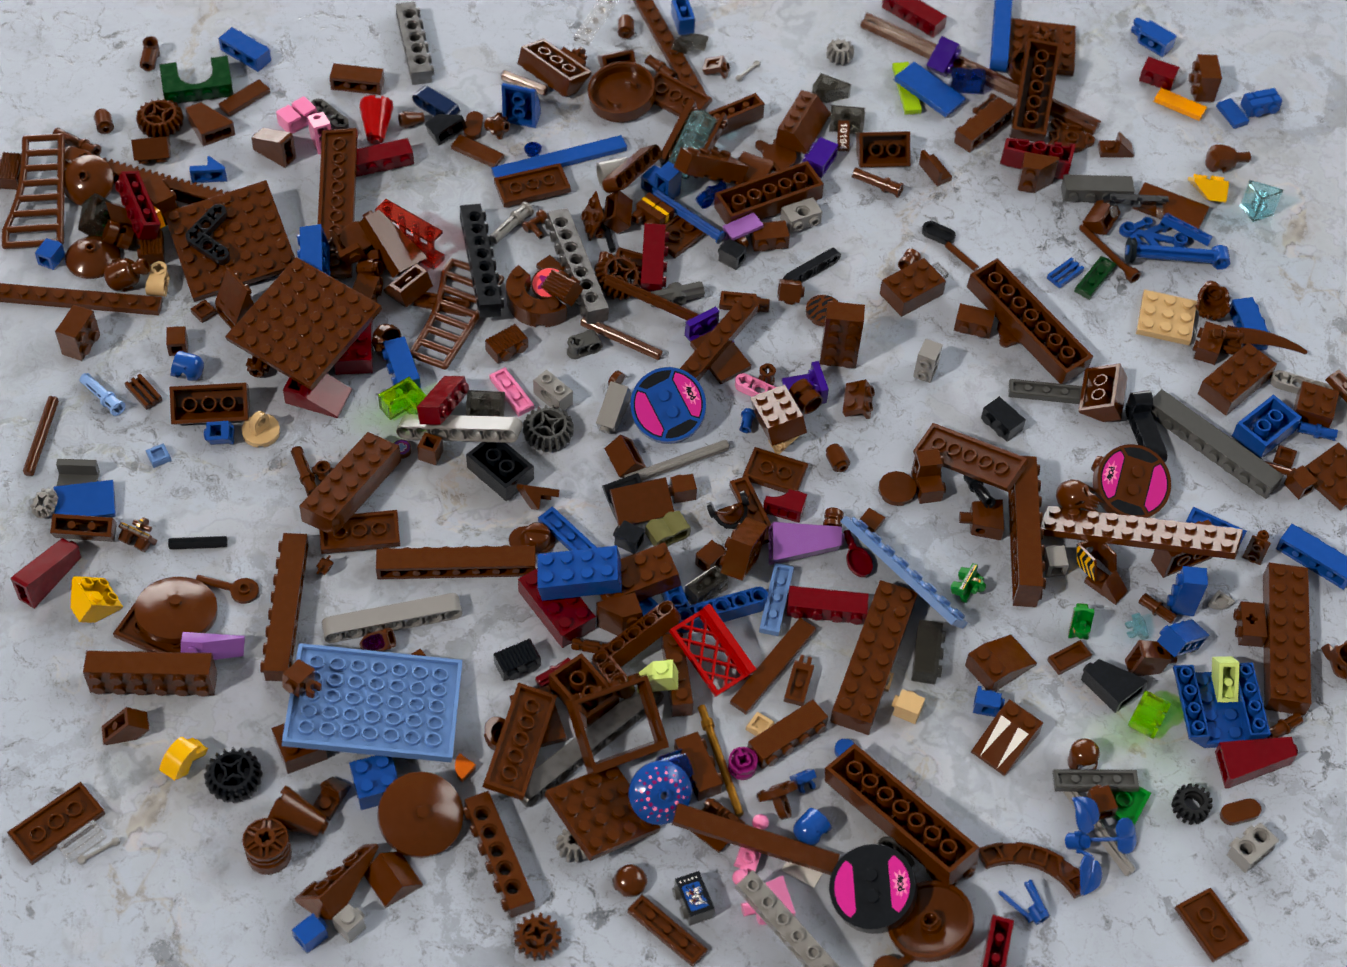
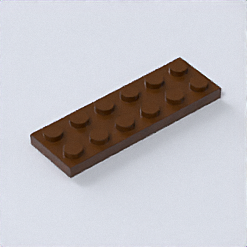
[913,423,1029,492]
[482,682,557,801]

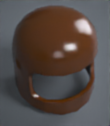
[1067,738,1100,770]

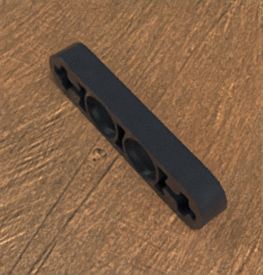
[783,248,841,283]

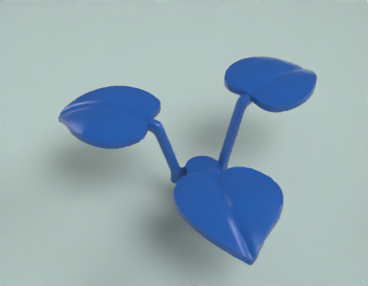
[1065,796,1137,895]

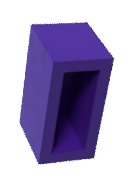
[926,36,962,78]
[803,137,838,178]

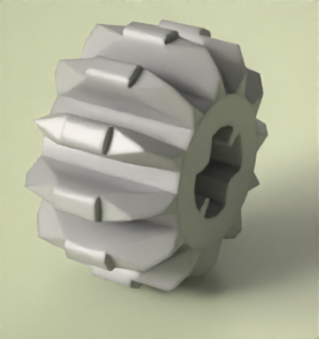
[826,38,854,66]
[556,829,587,863]

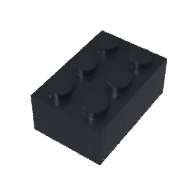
[466,442,534,501]

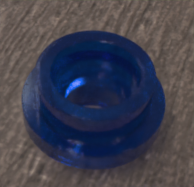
[524,142,542,157]

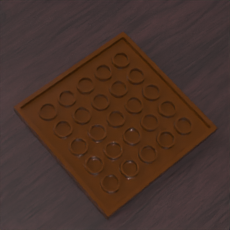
[164,180,295,302]
[225,257,382,391]

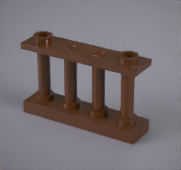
[659,99,728,179]

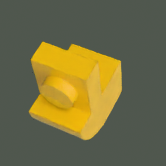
[159,736,208,781]

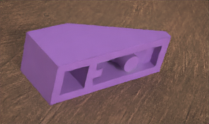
[180,632,245,660]

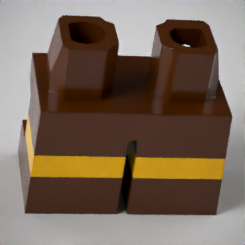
[632,192,674,224]

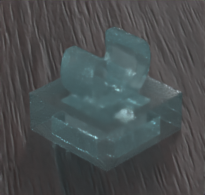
[1125,613,1149,640]

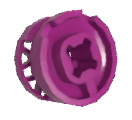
[728,747,758,780]

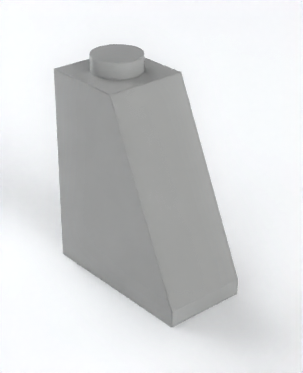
[596,381,632,434]

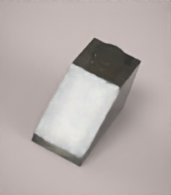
[812,73,851,103]

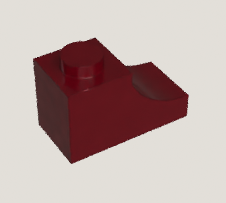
[763,489,807,523]

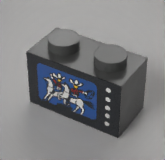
[672,871,715,926]

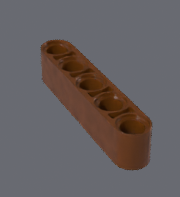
[602,144,662,193]

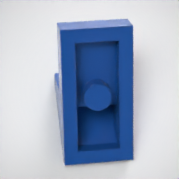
[189,156,227,183]

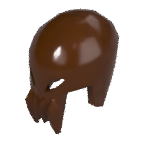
[1056,479,1104,512]

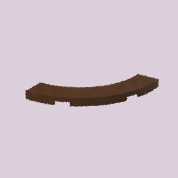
[978,842,1082,899]

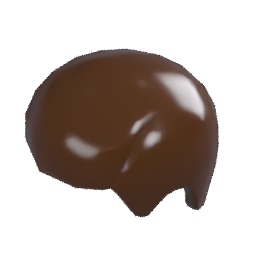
[613,864,647,897]

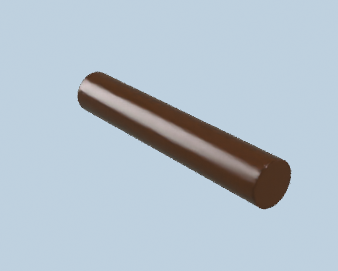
[945,242,979,272]
[1263,460,1295,477]

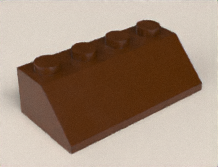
[517,39,592,97]
[775,90,831,154]
[169,383,250,425]

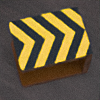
[1077,541,1117,581]

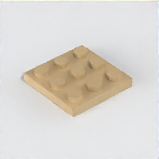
[1136,289,1197,345]

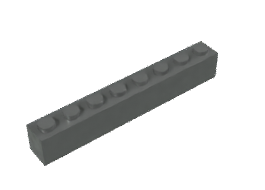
[1151,389,1284,499]

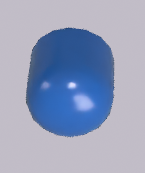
[170,351,204,381]
[793,808,832,846]

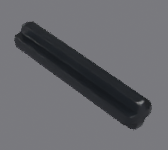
[168,536,228,549]

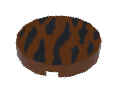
[805,295,838,326]

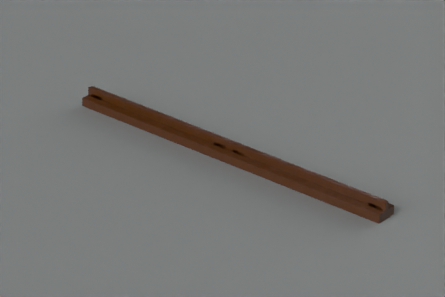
[860,12,1101,136]

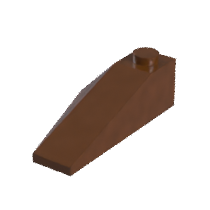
[294,844,379,920]

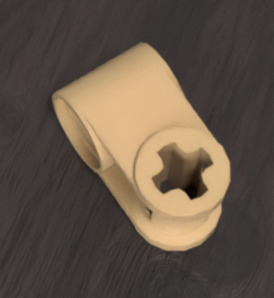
[145,261,170,296]

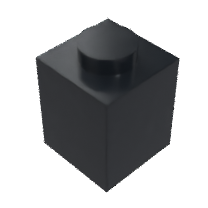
[718,239,747,270]
[613,520,645,554]

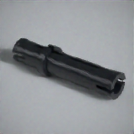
[963,475,996,508]

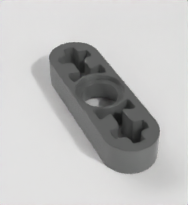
[311,98,349,130]

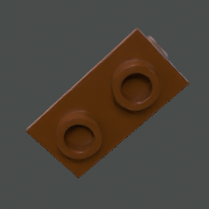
[1242,530,1271,565]

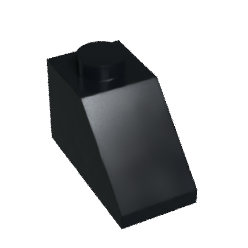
[424,114,467,146]

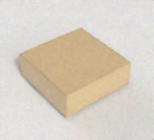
[746,712,774,736]

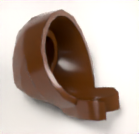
[372,324,402,352]

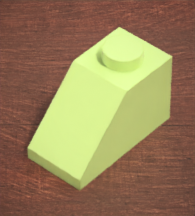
[1211,656,1240,702]
[637,660,678,693]

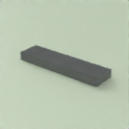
[1008,379,1082,404]
[1052,769,1139,792]

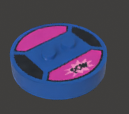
[630,367,706,444]

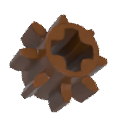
[246,356,270,377]

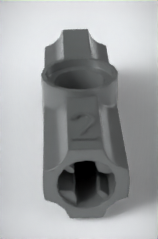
[650,281,705,307]

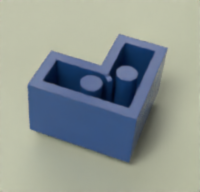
[641,161,682,200]

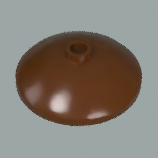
[64,155,114,206]
[65,236,121,279]

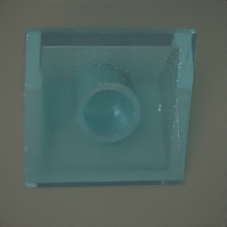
[1240,180,1283,222]

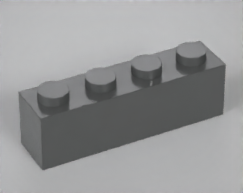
[1061,175,1135,202]

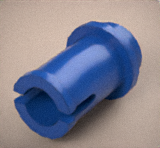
[740,408,756,433]

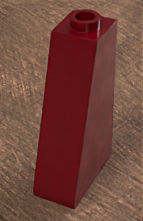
[10,538,82,609]
[1215,737,1298,789]

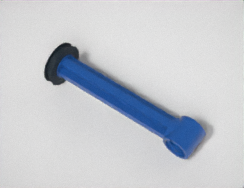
[1125,237,1231,269]

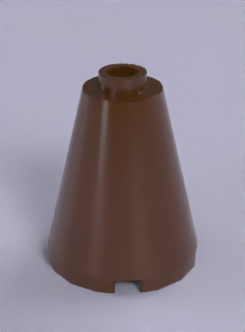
[268,785,329,837]

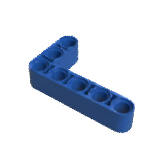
[661,586,768,633]

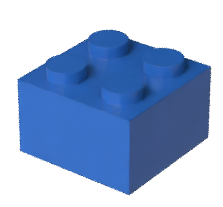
[349,755,398,810]

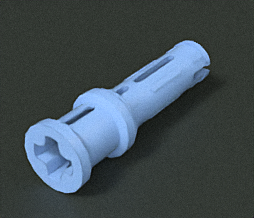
[79,373,126,416]

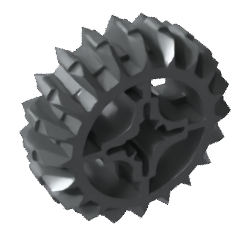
[523,405,574,452]

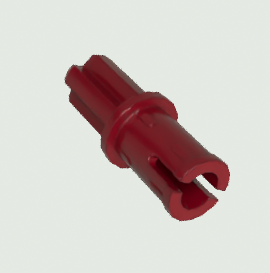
[535,658,570,687]

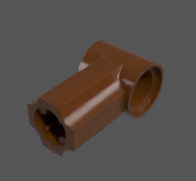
[140,36,160,72]

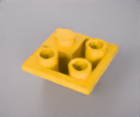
[1188,174,1229,202]
[70,576,123,623]

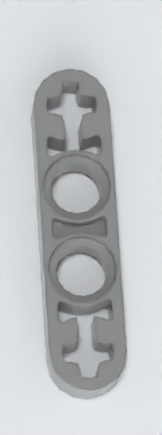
[1270,370,1342,404]

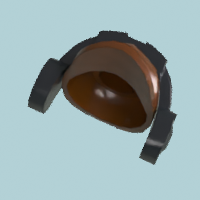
[706,490,750,529]

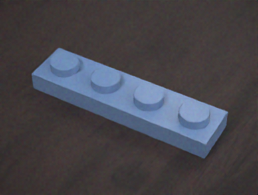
[759,563,794,636]

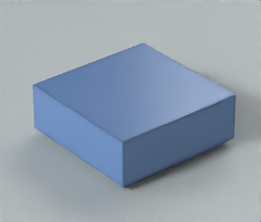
[145,443,172,468]

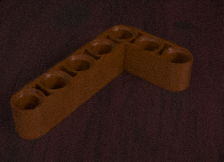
[592,600,681,699]

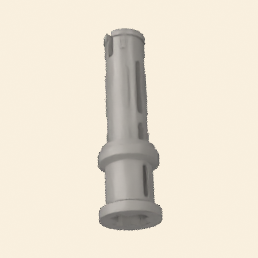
[490,202,534,244]

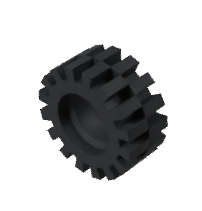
[1171,783,1213,825]

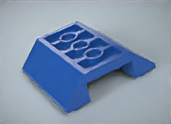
[1173,662,1271,748]

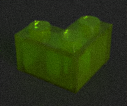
[378,377,426,420]

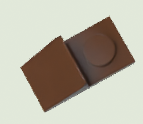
[1098,132,1134,157]
[516,484,560,510]
[1084,567,1128,605]
[313,776,351,821]

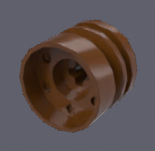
[242,818,292,875]

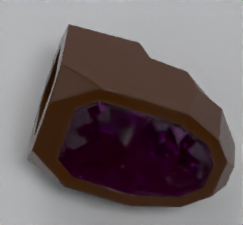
[359,627,396,652]

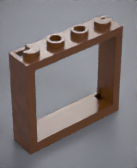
[565,673,669,774]

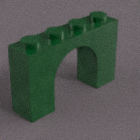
[159,56,234,104]

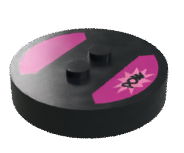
[829,844,918,934]

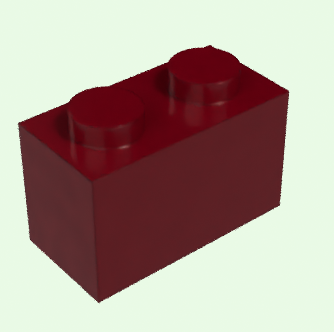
[1139,56,1180,91]

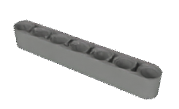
[396,414,523,443]
[322,593,462,643]

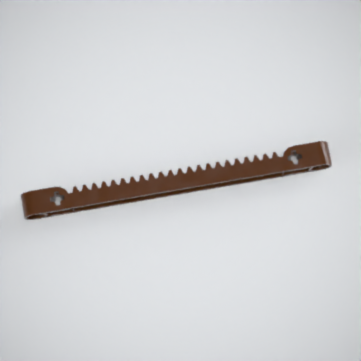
[65,146,229,204]

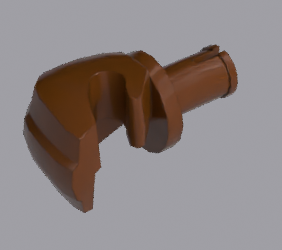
[1205,144,1251,173]

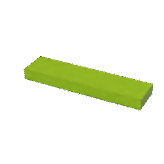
[892,62,922,115]

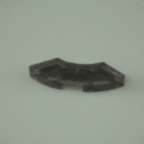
[671,34,709,54]

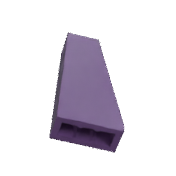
[769,522,845,565]

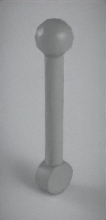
[736,60,760,81]
[77,837,120,865]

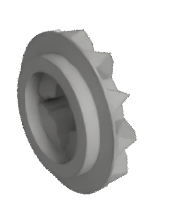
[30,488,58,518]

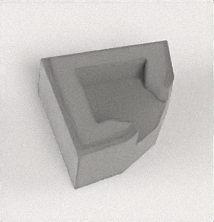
[1207,590,1235,610]

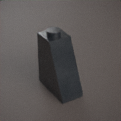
[1081,659,1148,713]

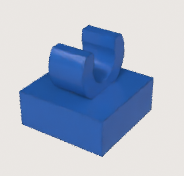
[789,769,817,793]

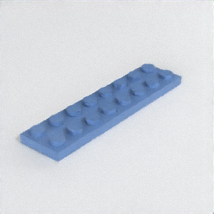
[840,516,968,629]

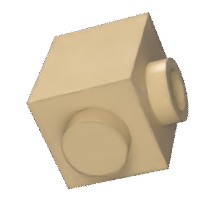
[891,689,925,724]

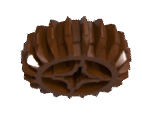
[136,98,184,138]
[595,253,641,301]

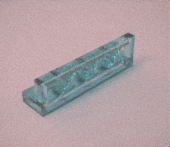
[669,110,716,179]

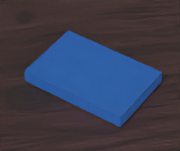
[53,480,116,517]

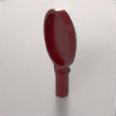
[843,530,873,577]

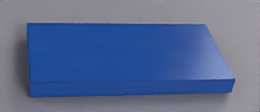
[894,61,966,118]

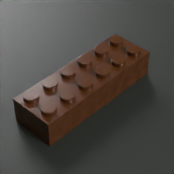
[1009,38,1061,142]
[714,161,824,224]
[299,432,401,536]
[83,650,217,697]

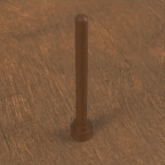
[1079,224,1141,283]

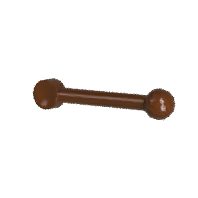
[973,93,996,114]

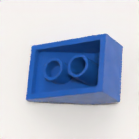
[501,83,541,128]

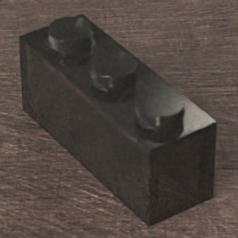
[911,619,946,685]

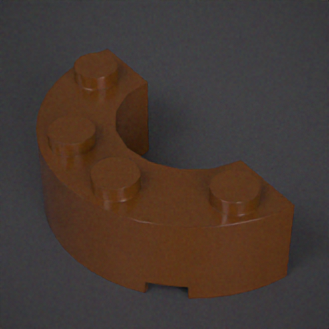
[506,265,567,328]

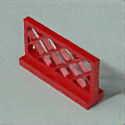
[669,604,756,697]

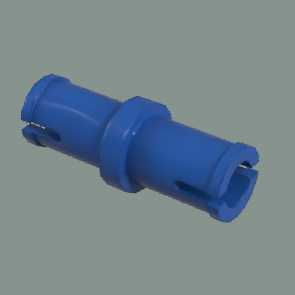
[1297,421,1338,441]

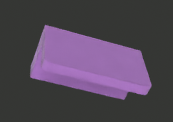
[723,213,763,241]

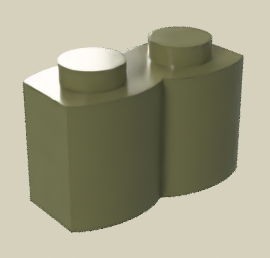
[645,511,691,547]

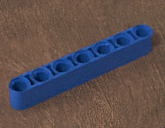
[989,0,1012,73]

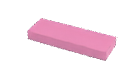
[489,367,535,417]

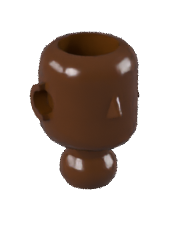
[104,257,151,292]

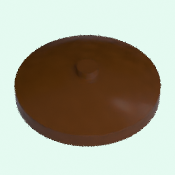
[134,577,218,644]
[377,772,464,858]
[888,881,975,962]

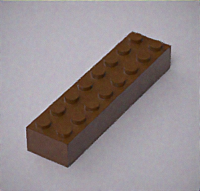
[967,258,1093,384]
[1008,456,1046,607]
[1263,562,1312,716]
[830,580,918,735]
[825,743,979,887]

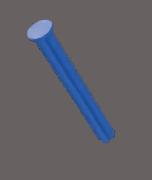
[653,190,726,244]

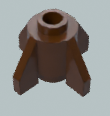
[356,249,386,286]

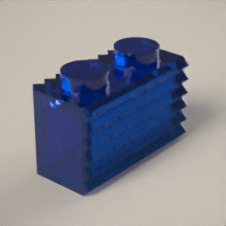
[949,67,986,94]

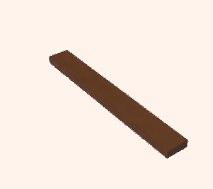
[671,803,840,875]

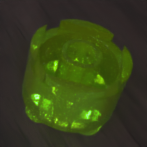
[1127,690,1172,739]

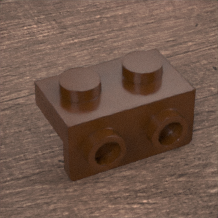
[842,379,875,419]

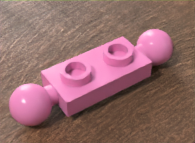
[732,814,769,885]

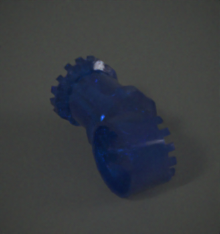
[696,181,728,209]

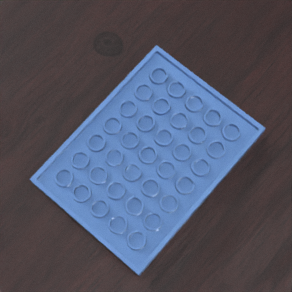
[282,643,463,763]

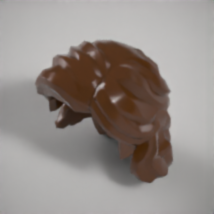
[1195,281,1230,321]

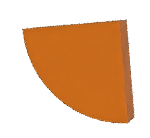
[455,753,476,783]

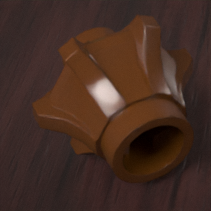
[484,112,510,139]

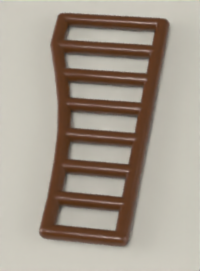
[2,133,65,249]
[410,258,505,370]

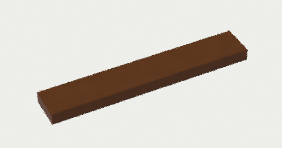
[730,618,816,715]

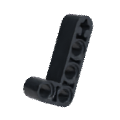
[1125,390,1167,462]

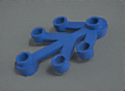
[1119,217,1188,248]

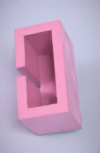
[276,96,317,134]

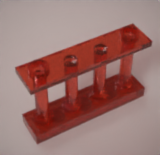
[375,199,445,270]

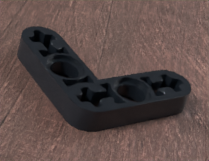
[185,204,230,265]

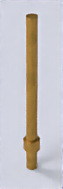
[698,704,744,817]

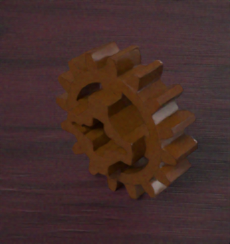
[514,913,562,961]

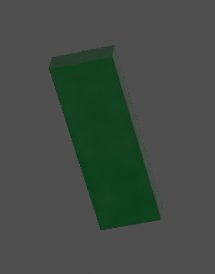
[1074,256,1116,300]

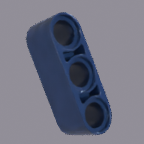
[412,85,460,116]

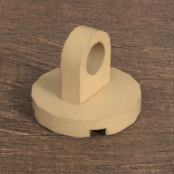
[241,411,280,447]

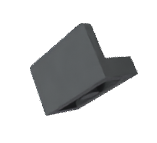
[56,459,100,486]

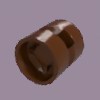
[102,220,134,250]
[789,379,823,414]

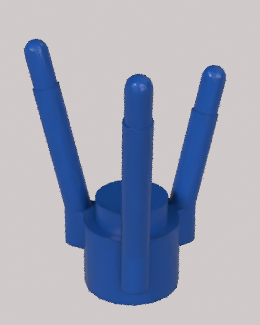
[998,879,1050,925]

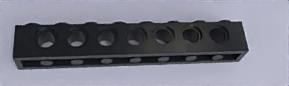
[460,204,504,318]

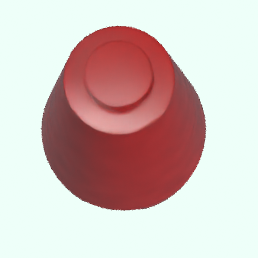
[359,95,394,145]

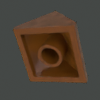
[364,851,423,908]

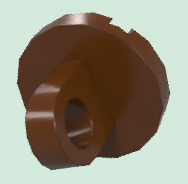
[756,780,798,820]

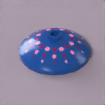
[629,761,692,825]

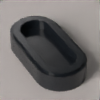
[922,221,956,245]

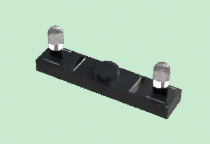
[1103,193,1169,220]

